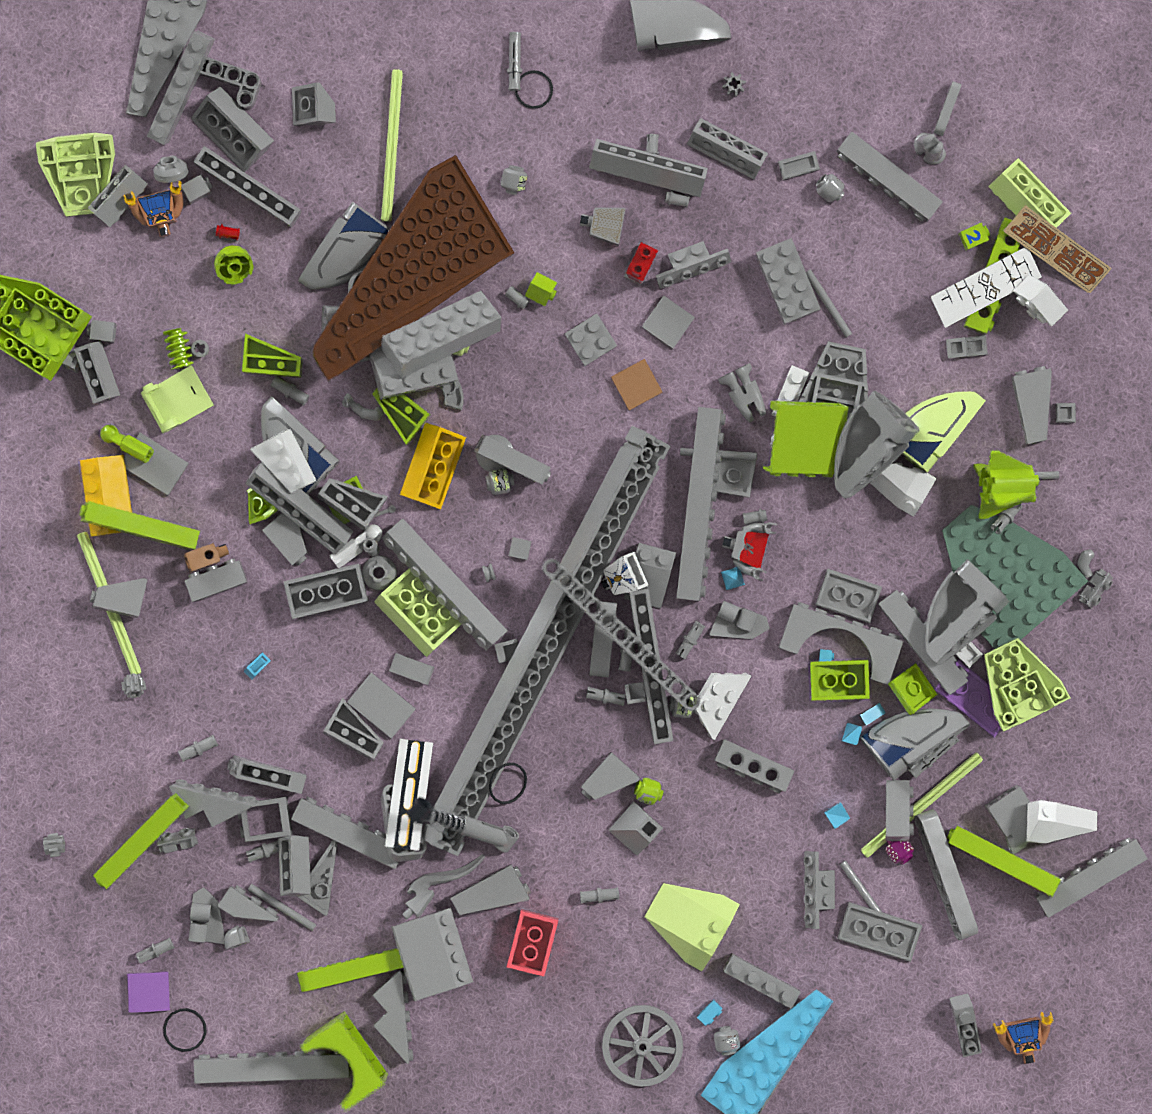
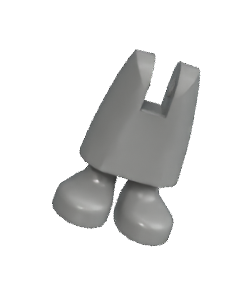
[914,133,946,165]
[718,363,766,423]

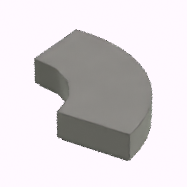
[440,380,464,411]

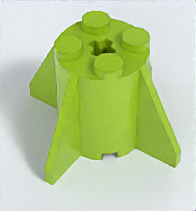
[973,451,1039,519]

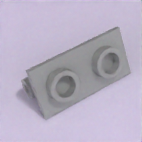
[1079,569,1113,609]
[157,828,198,854]

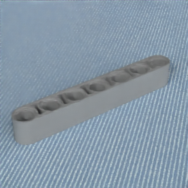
[914,809,978,941]

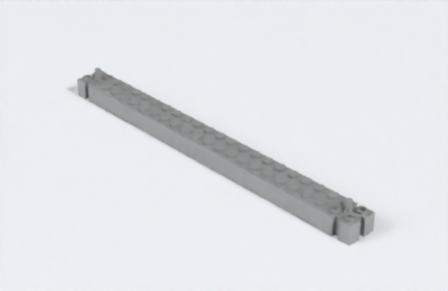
[421,426,670,856]

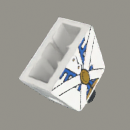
[601,552,648,595]

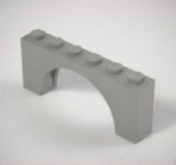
[778,602,903,685]

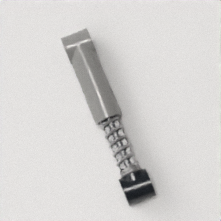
[407,797,519,853]

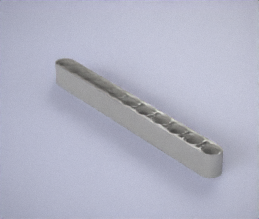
[542,559,700,711]

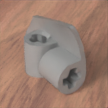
[710,601,770,639]
[188,887,225,944]

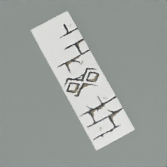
[931,247,1042,328]

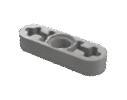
[933,81,962,136]

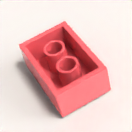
[507,909,559,977]

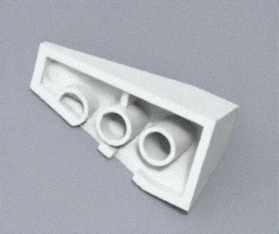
[870,462,936,517]
[1026,800,1097,844]

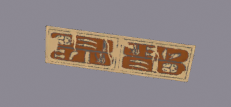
[1004,205,1112,293]

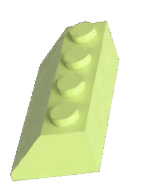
[988,158,1071,228]

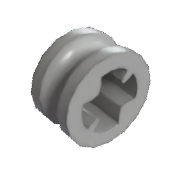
[191,340,209,357]
[482,564,496,582]

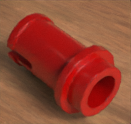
[215,224,240,241]

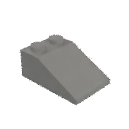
[624,543,676,609]

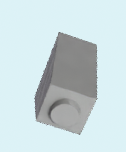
[262,513,308,566]
[90,578,147,618]
[581,752,640,800]

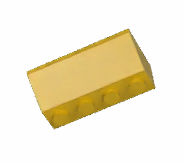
[400,422,466,509]
[80,455,132,536]

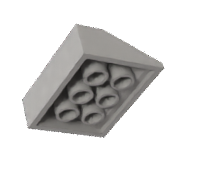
[369,346,458,400]
[392,908,473,1001]

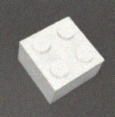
[1013,275,1068,326]

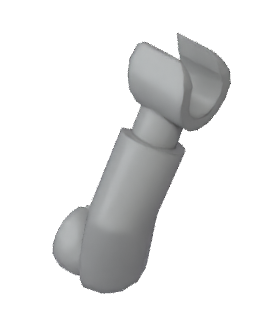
[342,393,384,421]

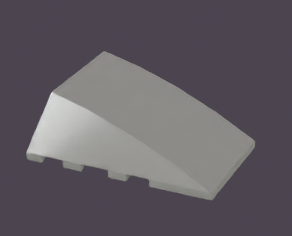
[799,341,868,420]

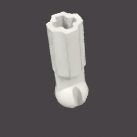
[329,524,383,568]

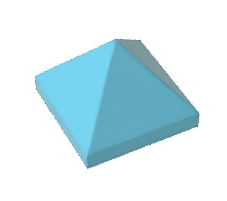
[721,567,745,590]

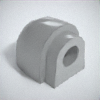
[61,350,80,373]
[224,925,250,950]

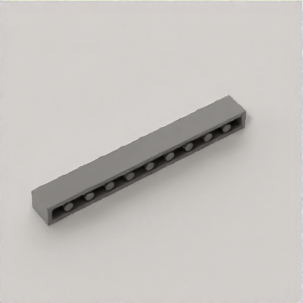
[677,407,726,601]

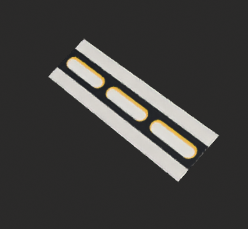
[385,739,433,850]

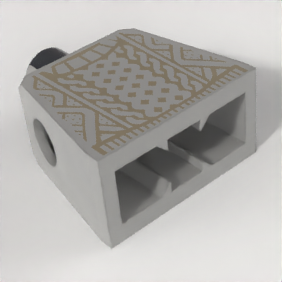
[580,208,626,246]

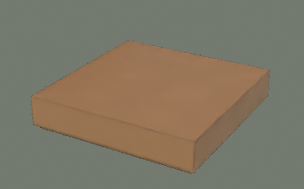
[611,359,663,411]

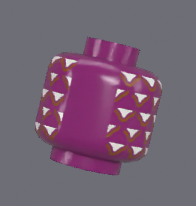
[885,841,914,865]

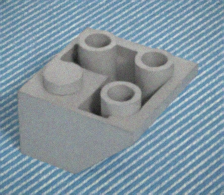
[608,802,663,856]

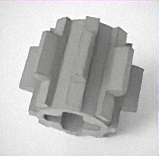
[722,72,746,97]
[121,673,146,699]
[43,833,65,857]

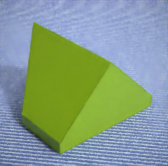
[247,488,278,524]

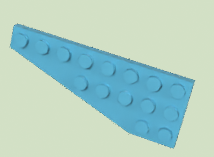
[701,990,833,1114]

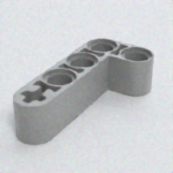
[200,57,261,110]
[589,601,617,678]
[381,784,427,862]

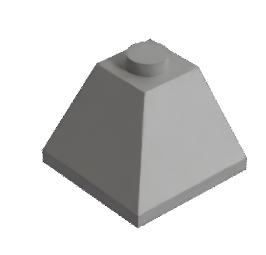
[292,82,336,126]

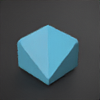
[841,723,862,745]
[824,802,850,829]

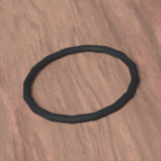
[489,763,527,804]
[163,1008,207,1052]

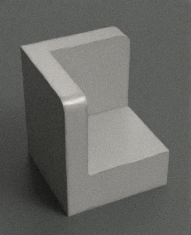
[494,639,518,663]
[624,682,646,704]

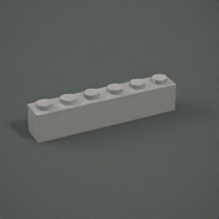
[147,31,215,145]
[837,132,943,222]
[589,139,708,197]
[194,146,302,228]
[245,461,353,555]
[878,590,968,695]
[291,796,402,869]
[1034,837,1148,918]

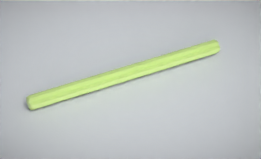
[381,69,403,222]
[77,532,141,675]
[861,752,983,857]

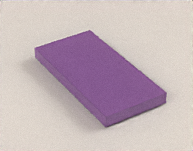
[934,660,1002,737]

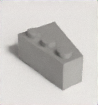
[318,478,388,531]

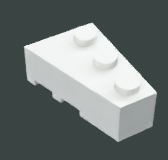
[251,429,316,493]

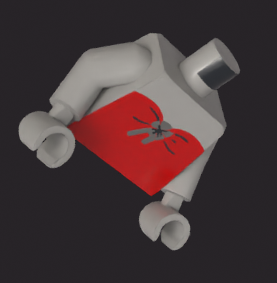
[722,522,777,581]

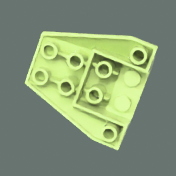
[984,638,1070,732]

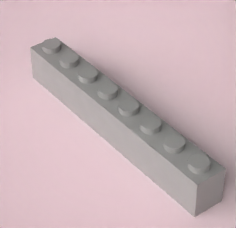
[382,518,507,651]
[629,588,673,744]
[194,1050,350,1083]

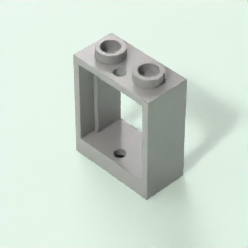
[238,796,292,842]

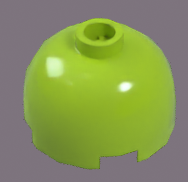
[214,245,254,285]

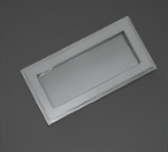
[778,151,820,180]

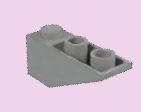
[218,885,280,921]
[949,994,982,1057]

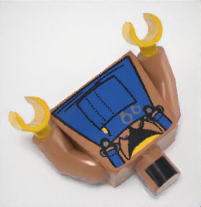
[123,181,184,237]
[993,1012,1053,1064]

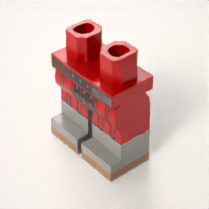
[624,242,658,286]

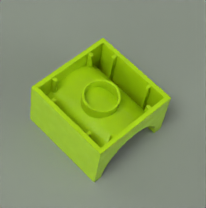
[301,1011,388,1111]

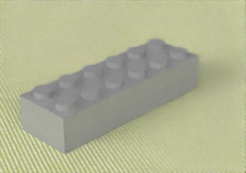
[382,291,502,377]

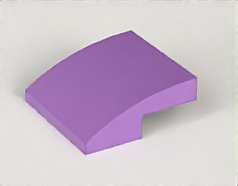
[127,971,170,1012]

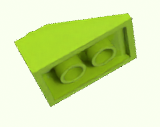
[810,660,870,700]

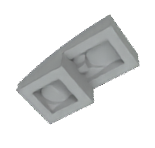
[946,335,988,359]
[389,653,434,685]

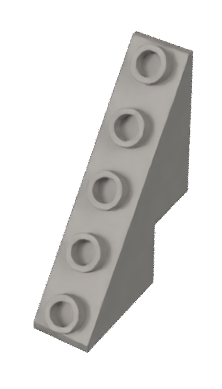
[169,779,261,827]
[373,969,413,1064]

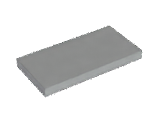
[837,902,922,962]

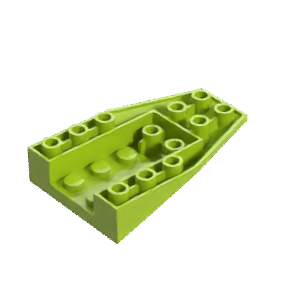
[0,275,92,381]

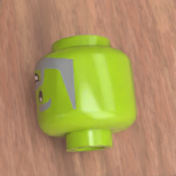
[634,777,664,805]

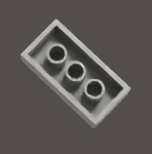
[755,238,821,325]
[283,564,369,619]

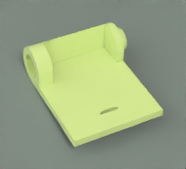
[141,365,214,434]

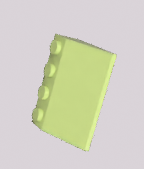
[374,568,461,657]

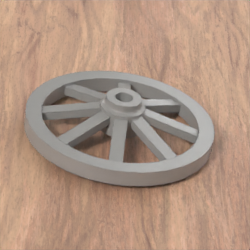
[602,1005,683,1086]

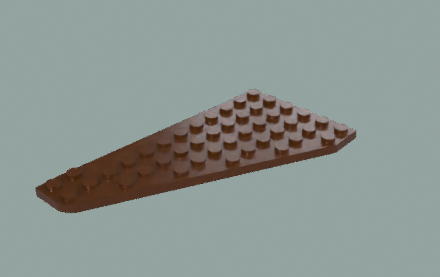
[313,155,514,382]

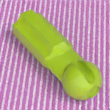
[100,425,154,463]

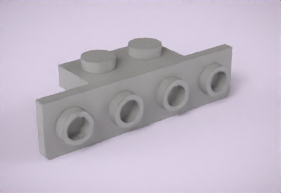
[656,241,731,289]
[804,851,835,929]

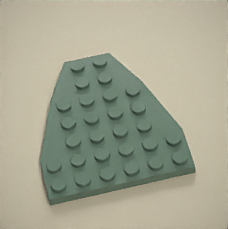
[942,505,1088,649]

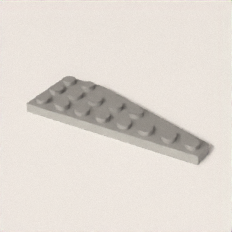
[126,0,207,118]

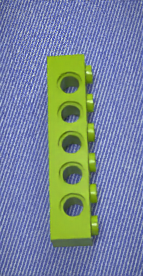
[964,218,1021,335]

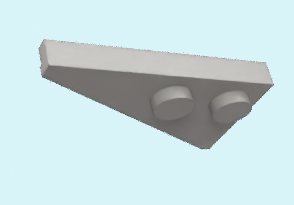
[298,840,337,916]

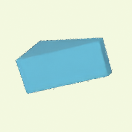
[244,652,271,680]
[859,703,885,725]

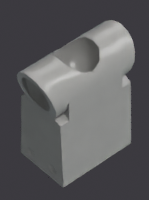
[984,785,1030,855]

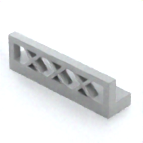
[687,118,768,179]

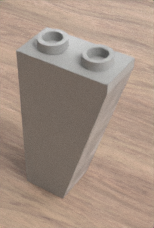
[1011,366,1052,445]
[474,434,551,484]
[227,755,307,794]
[450,864,531,915]

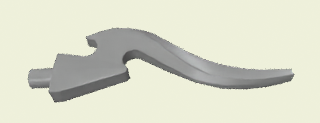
[402,854,485,920]

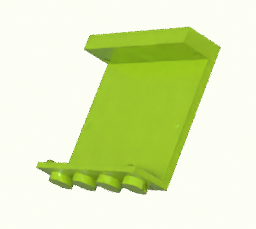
[763,401,848,478]

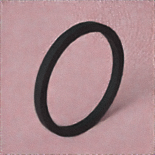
[515,70,553,109]

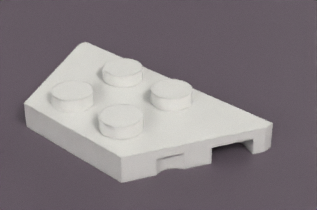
[694,673,751,740]

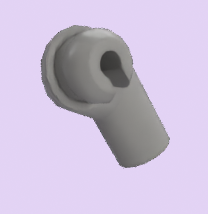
[1077,549,1094,578]

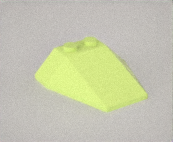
[36,133,115,216]
[644,883,740,971]

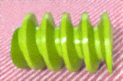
[163,328,194,370]

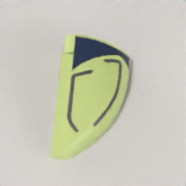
[902,391,986,473]

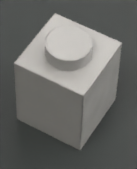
[182,174,212,204]
[87,320,117,343]

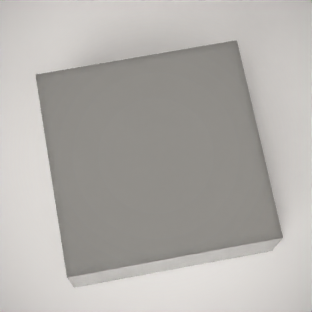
[1056,403,1076,423]
[509,537,532,560]

